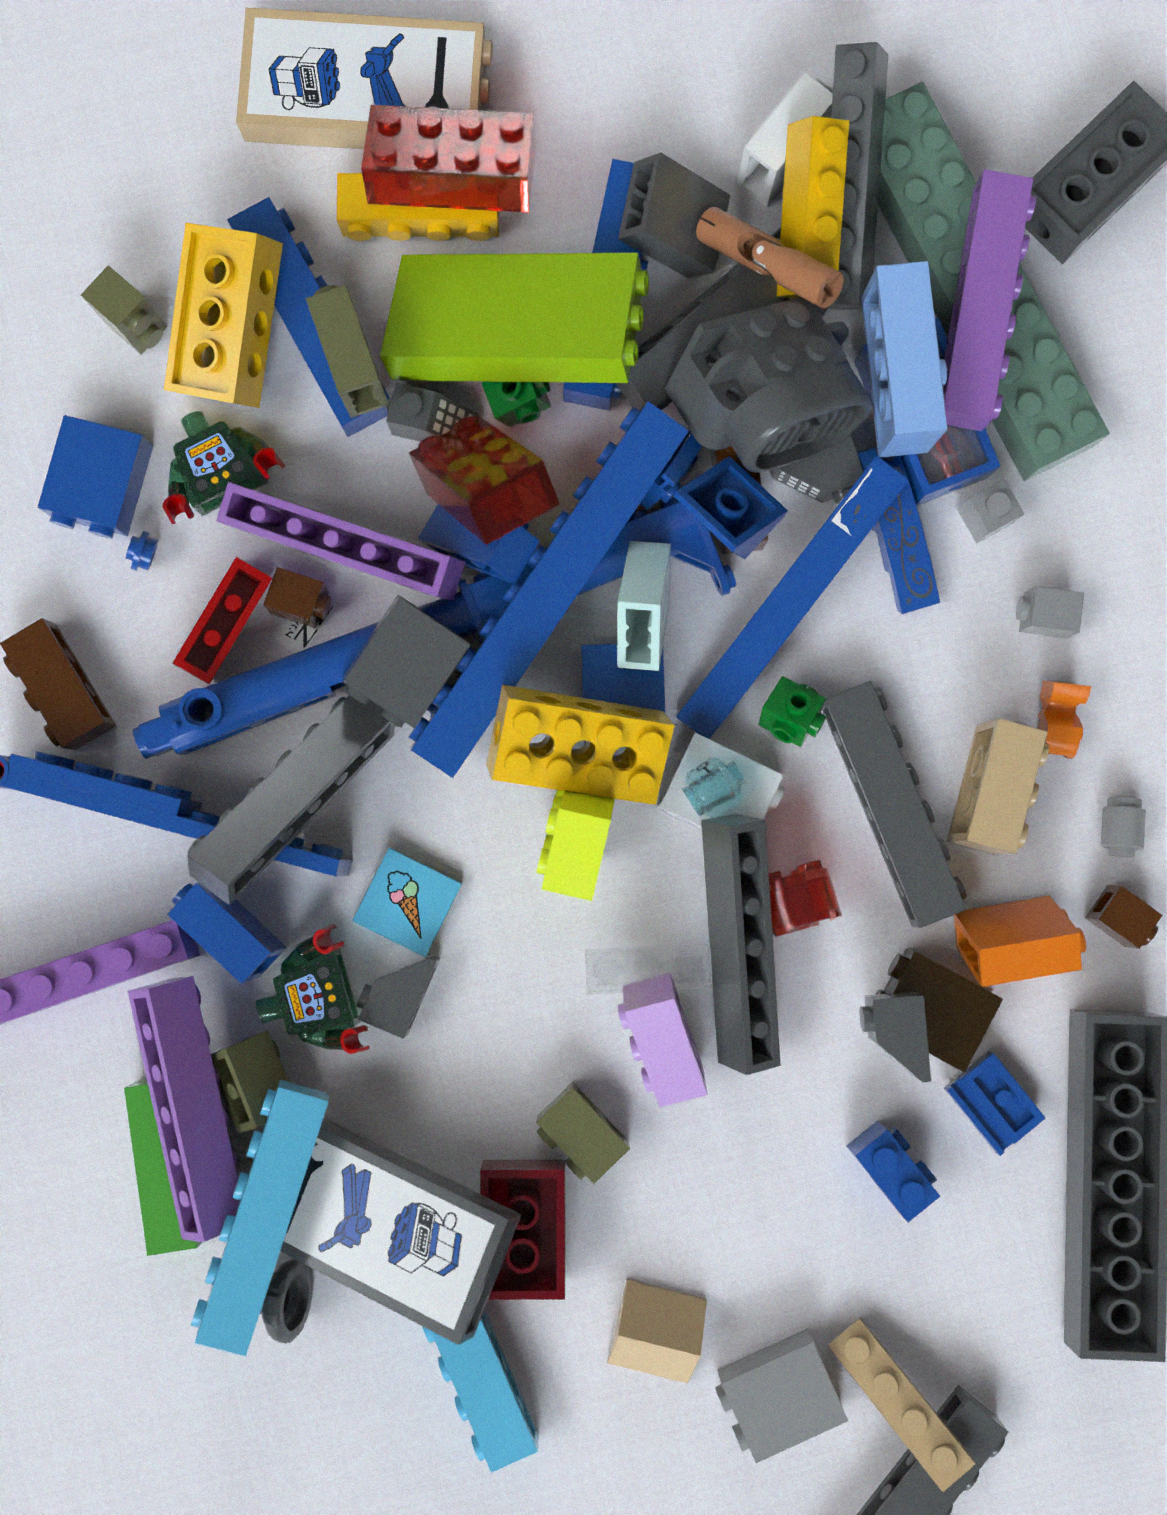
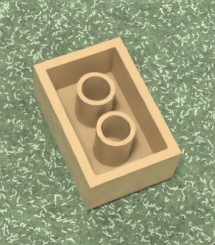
[947,718,1049,854]

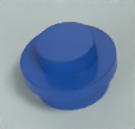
[125,531,158,571]

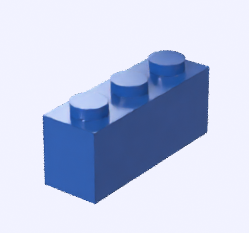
[418,497,540,584]

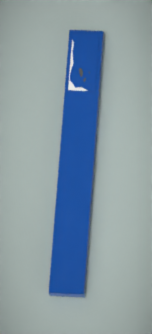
[676,456,909,739]

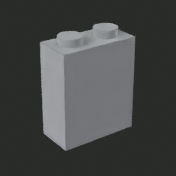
[715,1329,848,1463]

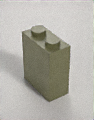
[305,285,389,418]

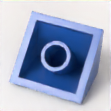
[674,456,788,559]

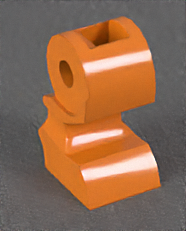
[1037,680,1092,759]

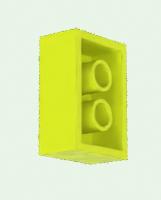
[536,790,615,901]

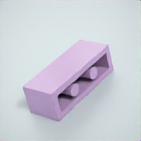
[618,973,708,1107]

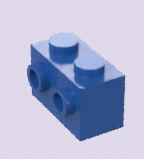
[846,1121,941,1223]

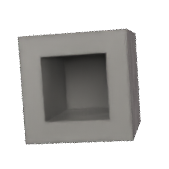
[957,479,1025,544]
[1016,586,1084,639]

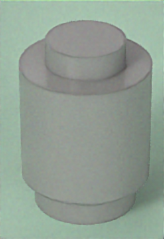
[1101,797,1146,857]

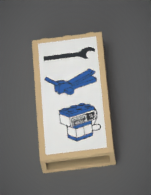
[236,7,492,157]

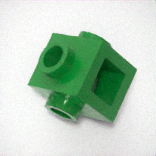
[481,381,551,427]
[758,676,826,747]

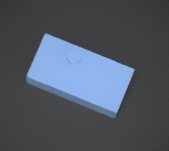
[861,261,947,457]

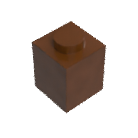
[263,567,331,629]
[1085,885,1163,949]

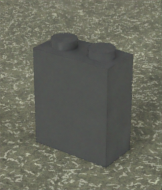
[618,152,731,278]
[343,594,471,728]

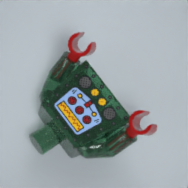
[162,411,285,524]
[256,924,370,1054]

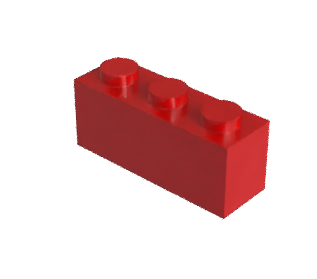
[172,557,272,684]

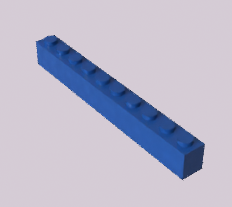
[408,401,689,778]

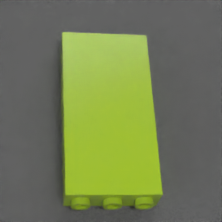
[380,253,649,383]

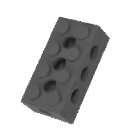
[1025,80,1167,265]

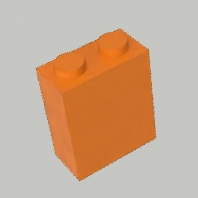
[954,896,1086,987]

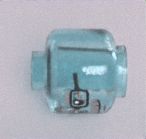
[682,757,746,818]

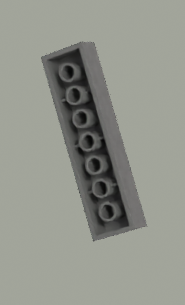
[1064,1009,1167,1362]

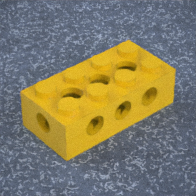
[164,222,283,408]
[486,685,675,805]

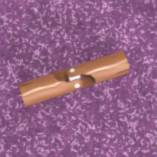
[696,207,843,308]

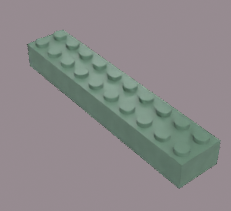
[878,81,1110,481]

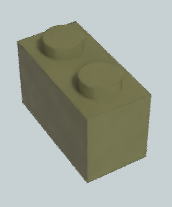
[81,265,167,355]
[211,1030,292,1133]
[536,1082,630,1184]

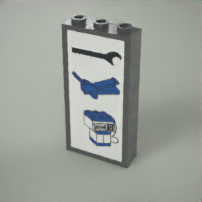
[280,1118,522,1345]

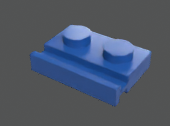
[640,430,702,510]
[944,1051,1046,1156]

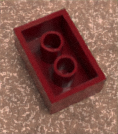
[480,1160,566,1300]

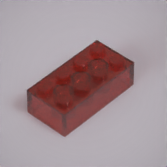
[361,105,535,213]
[408,416,560,545]

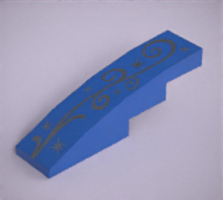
[857,446,940,614]

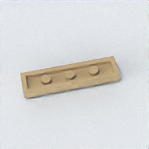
[828,1317,976,1492]

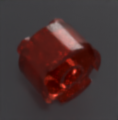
[769,860,842,937]

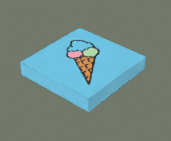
[352,848,463,957]

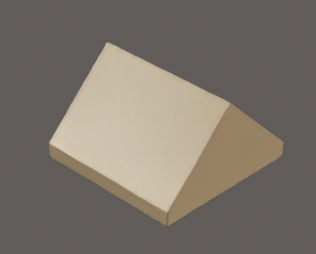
[607,1279,707,1383]

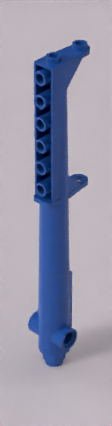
[133,497,736,759]

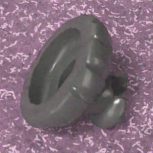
[260,1259,313,1344]

